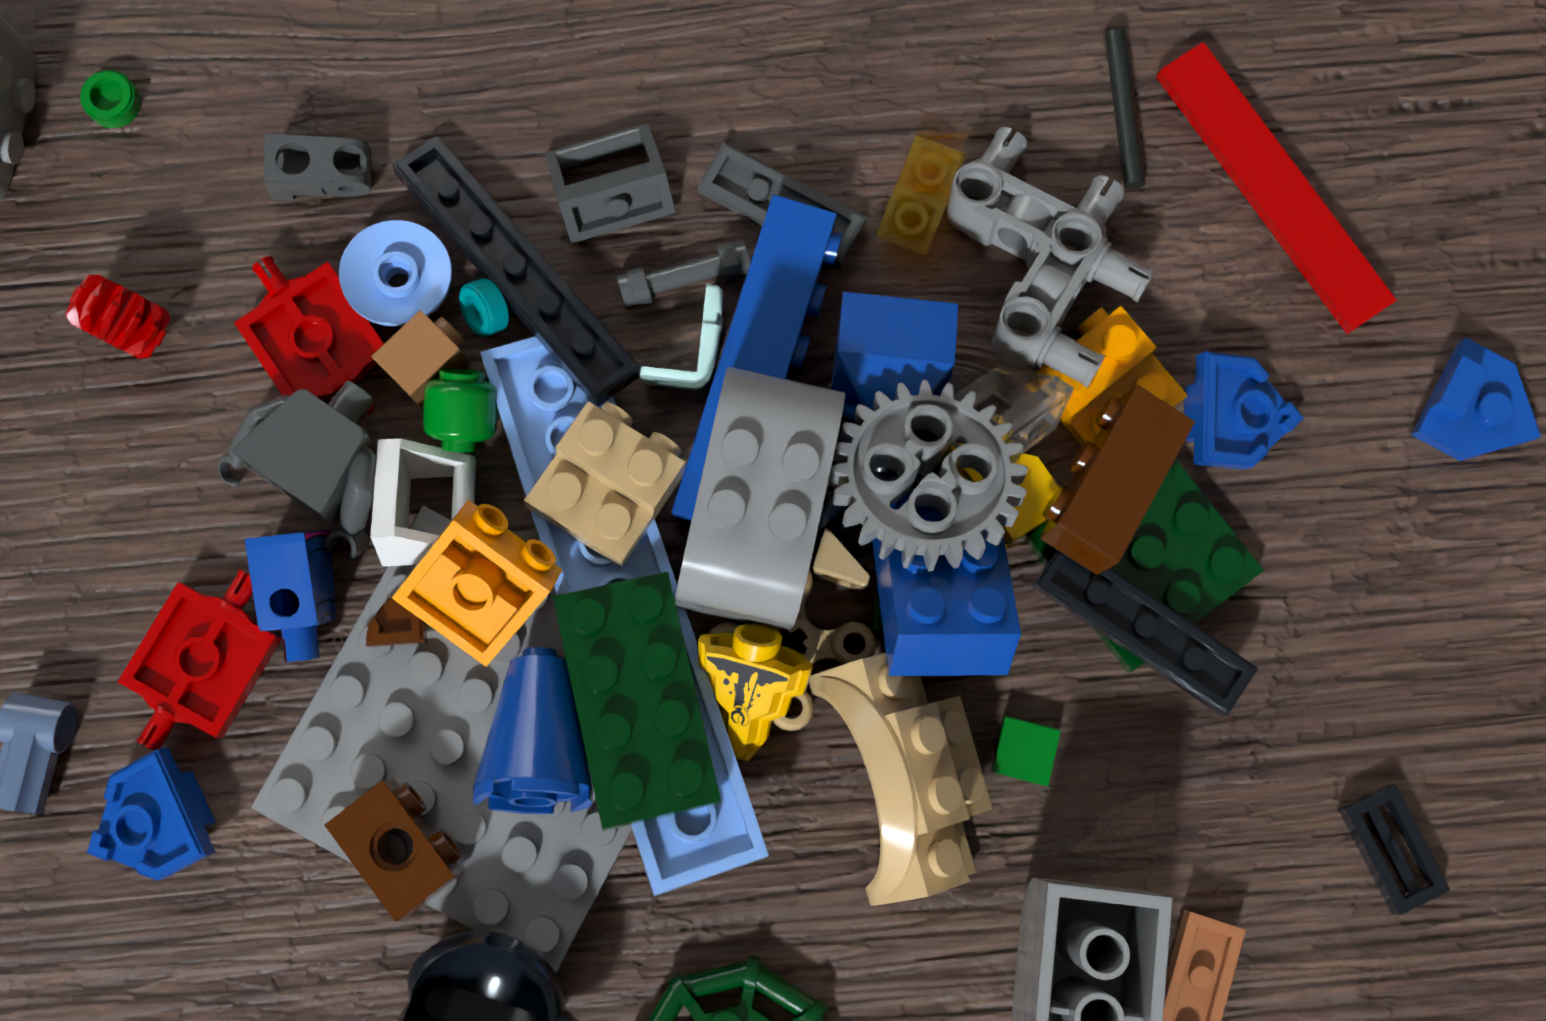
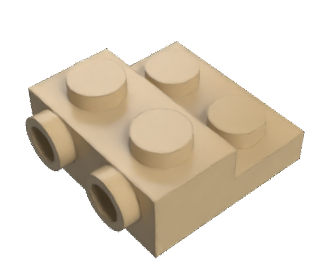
[524,401,686,568]

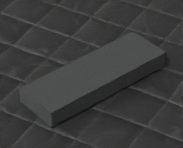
[698,142,867,268]

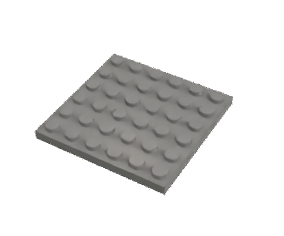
[251,506,708,973]

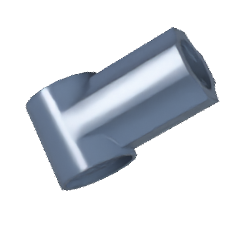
[0,692,78,814]

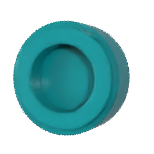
[459,278,509,337]

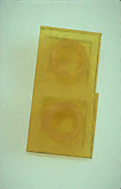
[876,135,967,256]

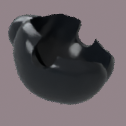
[398,930,579,1021]

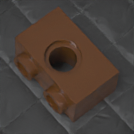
[324,780,464,922]

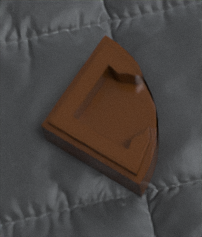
[366,596,428,647]

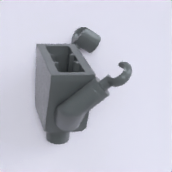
[217,380,377,561]

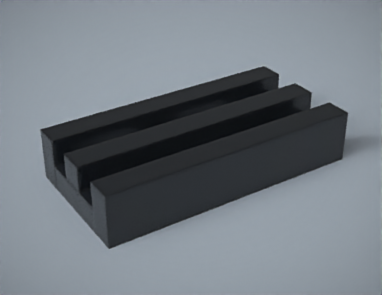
[1338,784,1450,915]

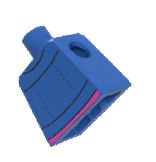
[245,529,336,662]

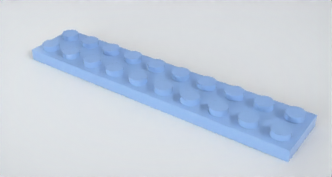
[480,337,769,896]

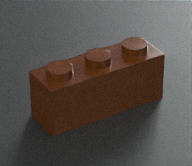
[1039,384,1195,575]

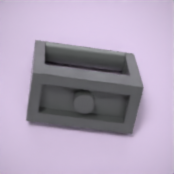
[544,123,676,244]

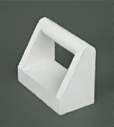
[371,438,476,566]

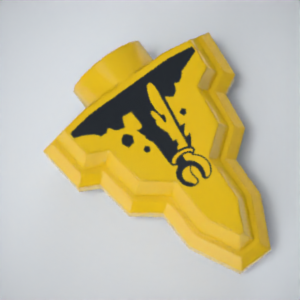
[698,623,813,761]

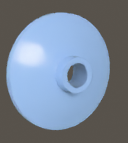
[339,220,452,326]

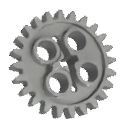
[829,380,1028,571]

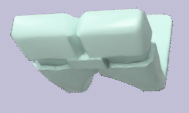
[640,284,723,391]

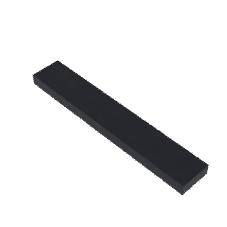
[392,136,641,407]

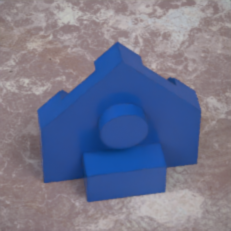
[1411,338,1541,461]
[1184,351,1304,470]
[87,747,216,881]

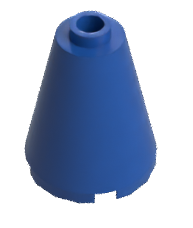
[473,647,594,814]

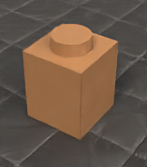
[371,310,468,407]

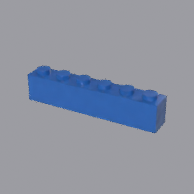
[671,194,843,524]

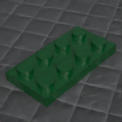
[553,571,721,831]

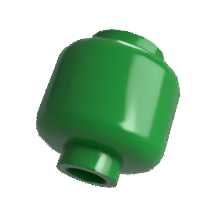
[423,369,498,453]

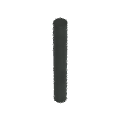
[1104,28,1146,189]

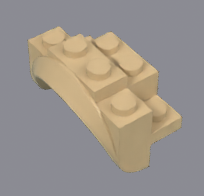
[809,653,993,906]

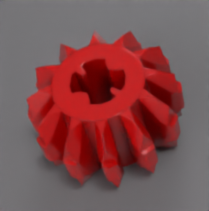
[65,274,171,359]

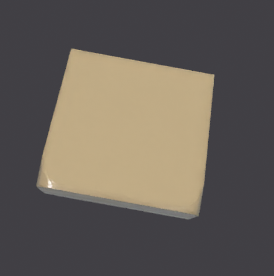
[811,528,870,592]

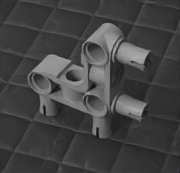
[946,127,1155,388]

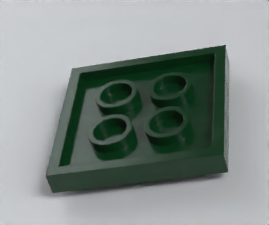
[1024,459,1264,673]

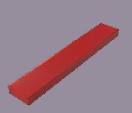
[1156,42,1397,334]

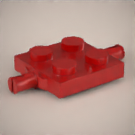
[233,256,385,421]
[117,569,282,751]

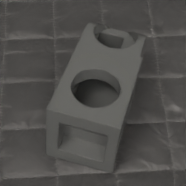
[264,133,371,200]

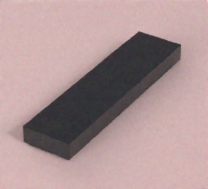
[1031,549,1259,717]

